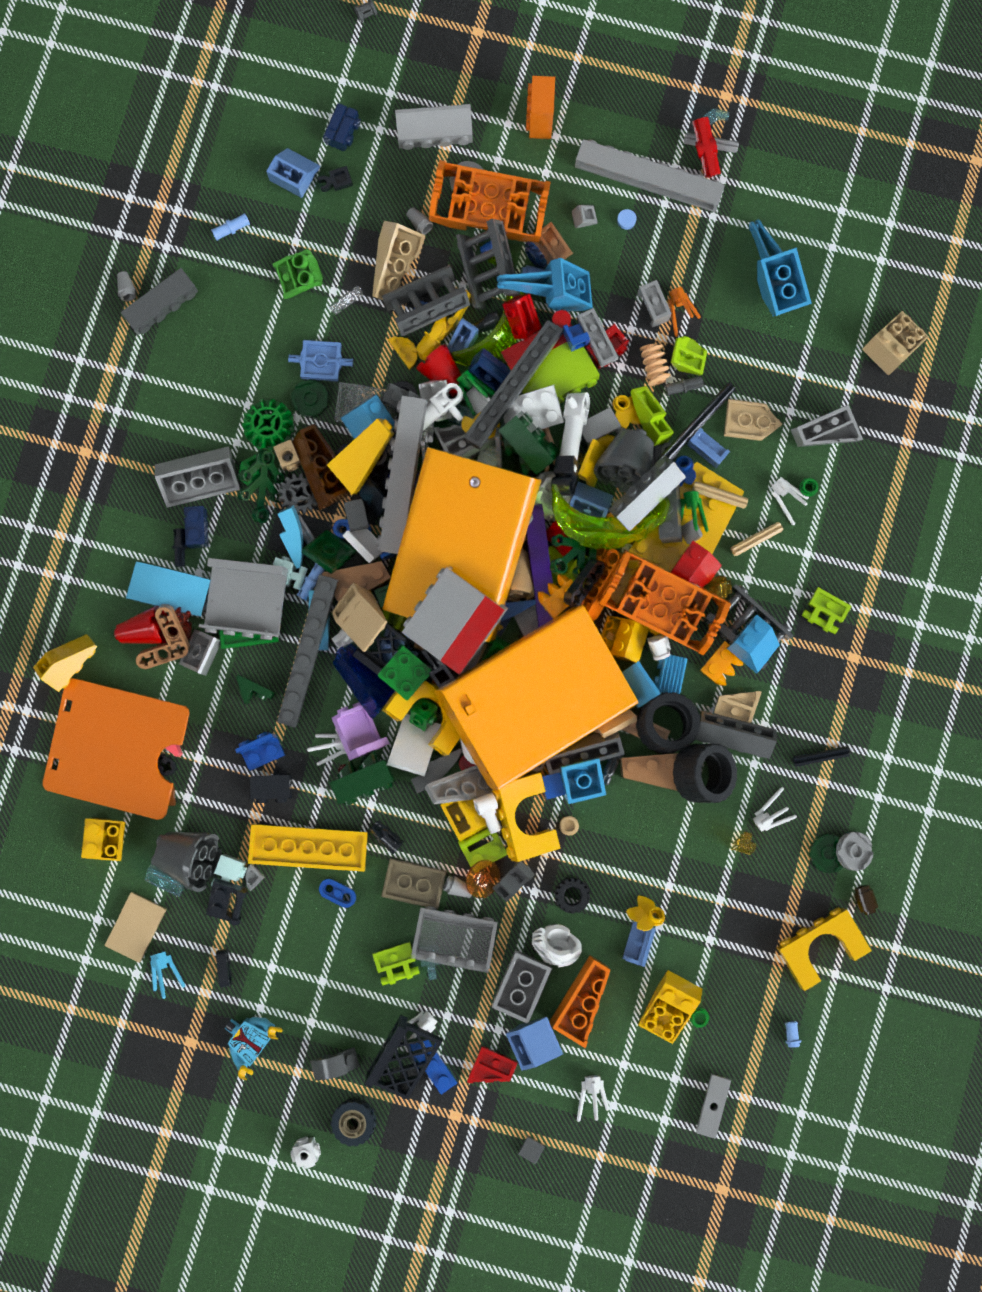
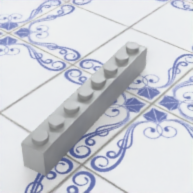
[575,139,725,213]
[377,396,428,554]

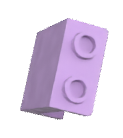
[332,701,390,761]

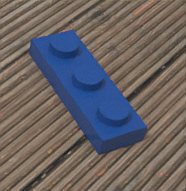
[410,1040,457,1094]

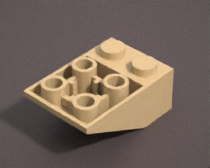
[862,311,929,376]
[331,583,387,652]

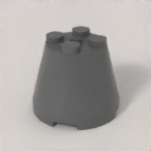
[594,428,654,493]
[151,832,222,892]

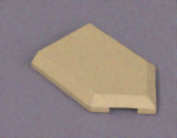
[724,399,782,441]

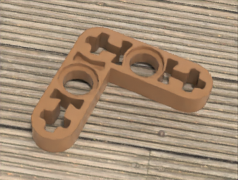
[136,604,190,669]

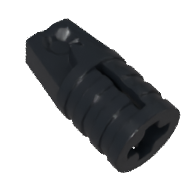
[369,821,405,854]

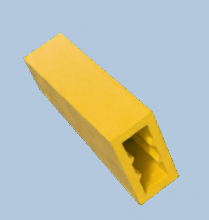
[327,418,394,494]

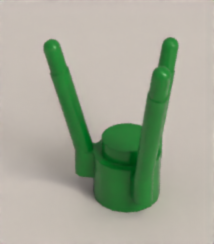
[456,370,495,415]
[680,491,709,532]

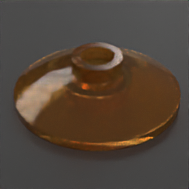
[466,860,500,898]

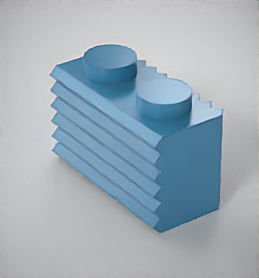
[653,655,687,694]

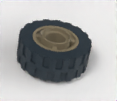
[331,1098,376,1147]

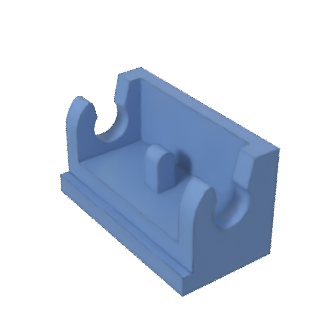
[687,428,730,468]
[622,921,656,967]

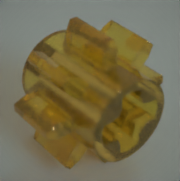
[708,576,732,599]

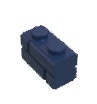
[323,103,361,151]
[468,348,511,392]
[184,506,209,549]

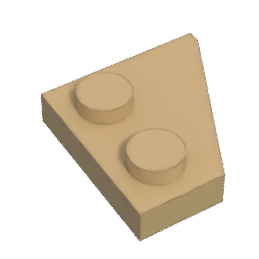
[713,691,762,723]

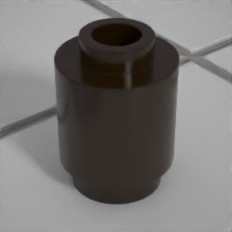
[854,885,879,915]

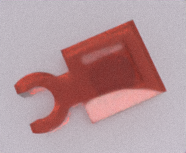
[170,607,192,640]

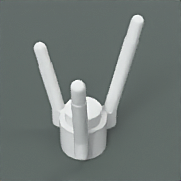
[771,477,809,525]
[307,734,346,766]
[753,787,797,832]
[408,1011,437,1040]
[577,1075,609,1122]

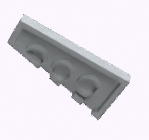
[425,765,493,804]

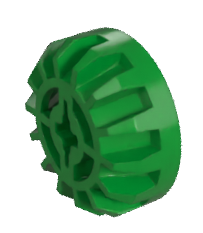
[242,399,295,452]

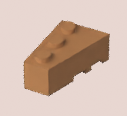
[322,561,391,603]
[620,753,678,791]

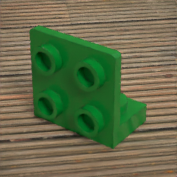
[378,644,431,700]

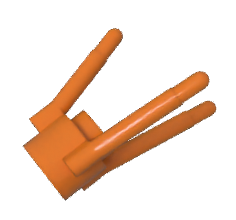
[667,287,701,337]

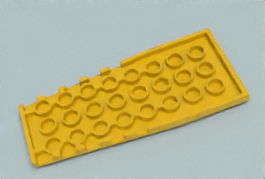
[611,462,744,636]

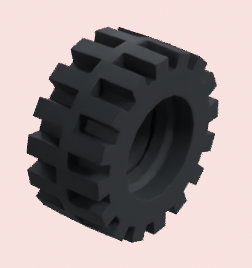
[555,878,590,914]

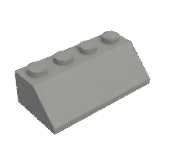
[395,104,473,150]
[155,446,240,508]

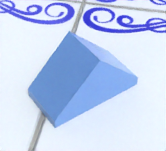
[448,318,478,359]

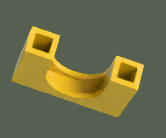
[382,681,460,756]
[492,773,560,862]
[776,907,872,991]

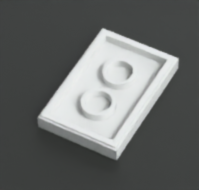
[387,714,441,776]

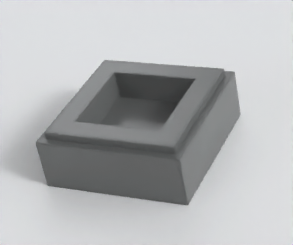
[518,1135,545,1164]

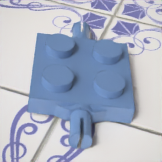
[288,340,353,381]

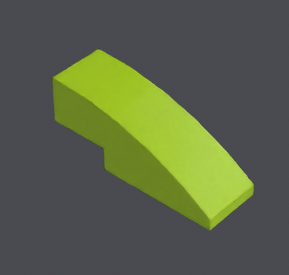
[631,386,674,446]

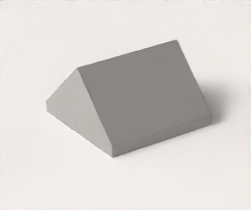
[179,629,221,676]

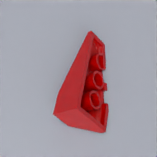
[671,541,722,587]

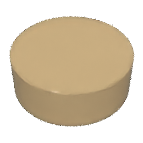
[559,816,579,836]

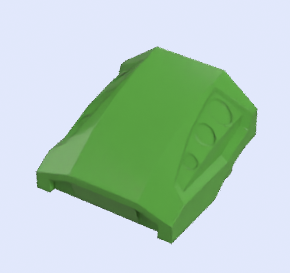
[273,249,323,299]

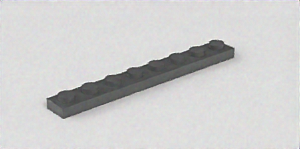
[463,320,564,450]
[277,574,339,728]

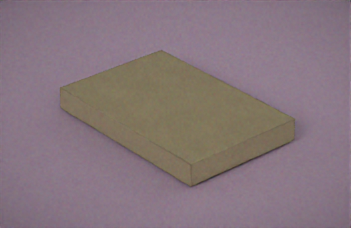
[381,858,447,909]

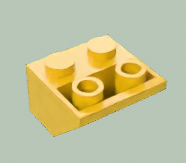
[601,615,649,663]
[81,818,125,861]

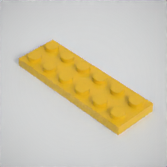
[248,824,368,872]

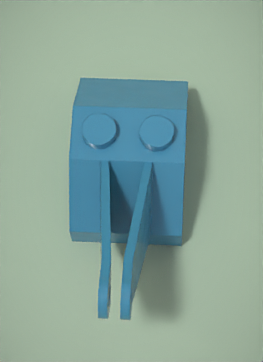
[749,219,812,316]
[497,258,593,311]

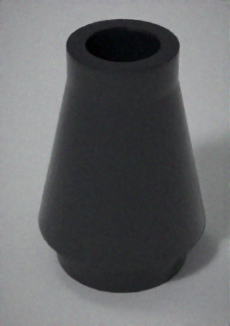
[473,311,502,334]

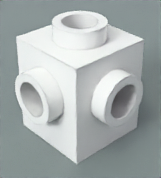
[291,1137,321,1169]

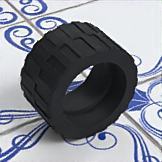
[636,692,701,754]
[673,743,737,803]

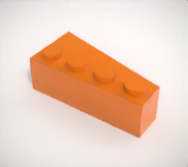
[549,955,610,1048]

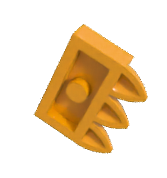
[538,574,573,618]
[700,641,743,686]

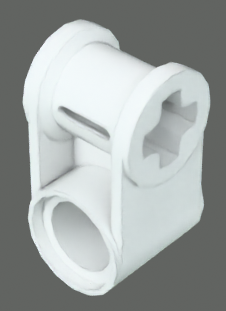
[647,634,671,660]

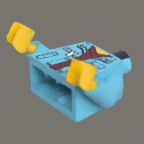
[225,1017,282,1080]

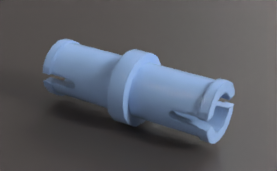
[211,213,250,241]
[296,563,325,601]

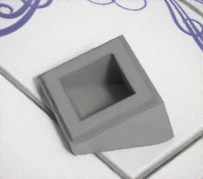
[572,205,598,228]
[682,519,703,544]

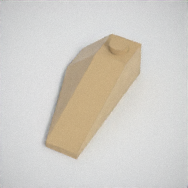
[372,221,425,301]

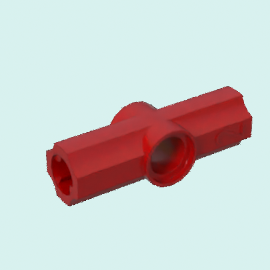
[692,117,721,178]

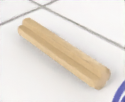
[692,482,748,509]
[730,522,783,556]

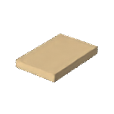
[104,892,167,963]

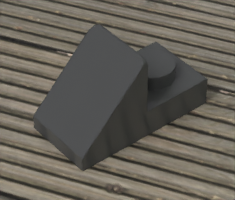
[344,499,369,532]

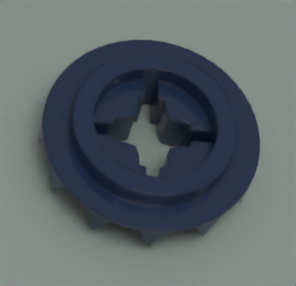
[525,241,547,269]

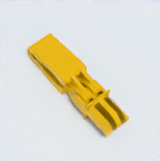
[416,290,471,361]

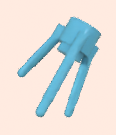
[150,951,185,999]

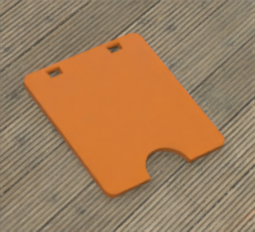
[43,678,189,820]

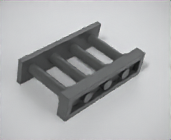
[456,219,520,310]
[382,265,470,336]
[703,584,794,671]

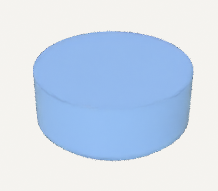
[617,209,636,230]

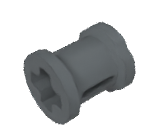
[354,0,378,23]

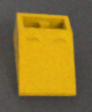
[33,634,97,692]
[440,799,499,842]
[638,970,702,1044]

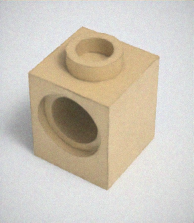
[273,440,301,472]

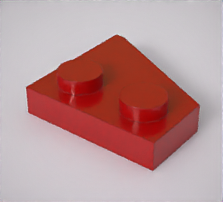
[467,1046,518,1084]

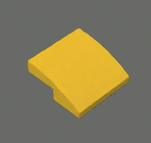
[578,439,606,488]

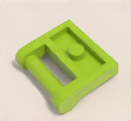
[458,827,507,872]

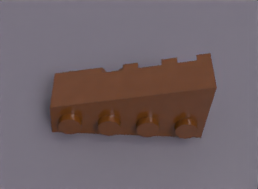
[292,424,351,511]

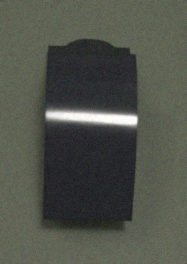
[421,649,459,688]

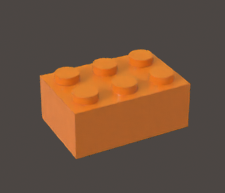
[526,76,555,139]

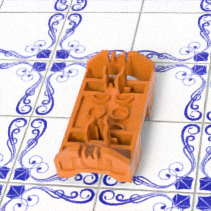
[429,160,551,243]
[599,549,731,655]

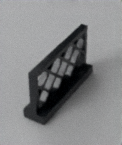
[352,622,433,683]
[364,1015,443,1100]

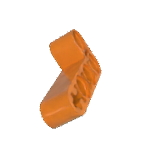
[580,542,629,621]

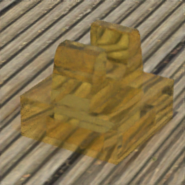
[732,832,756,855]

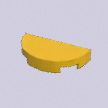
[388,336,417,370]

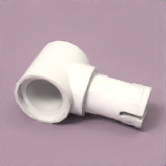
[473,792,501,834]

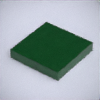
[302,530,356,574]

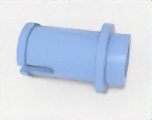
[785,1021,801,1047]

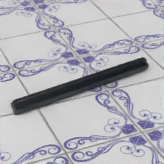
[657,382,736,461]

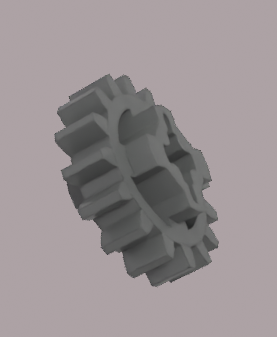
[278,473,317,515]

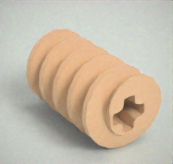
[640,344,671,386]

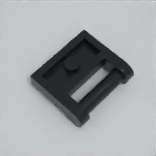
[206,878,248,925]

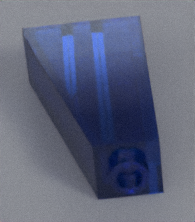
[333,643,395,719]

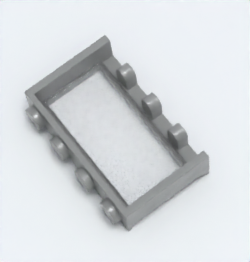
[411,906,498,973]

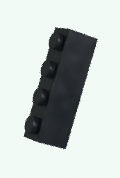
[335,441,391,517]

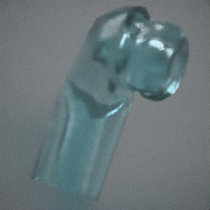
[704,109,730,125]

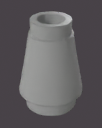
[406,207,433,235]
[117,271,137,301]
[443,876,474,898]

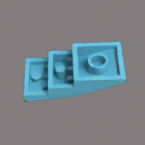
[126,561,211,617]

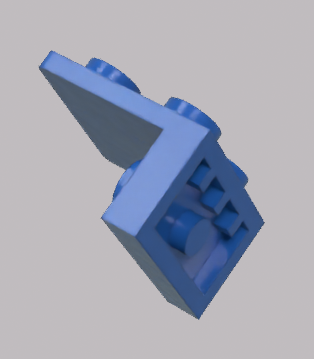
[235,732,286,771]

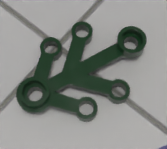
[237,448,284,523]
[550,524,604,578]

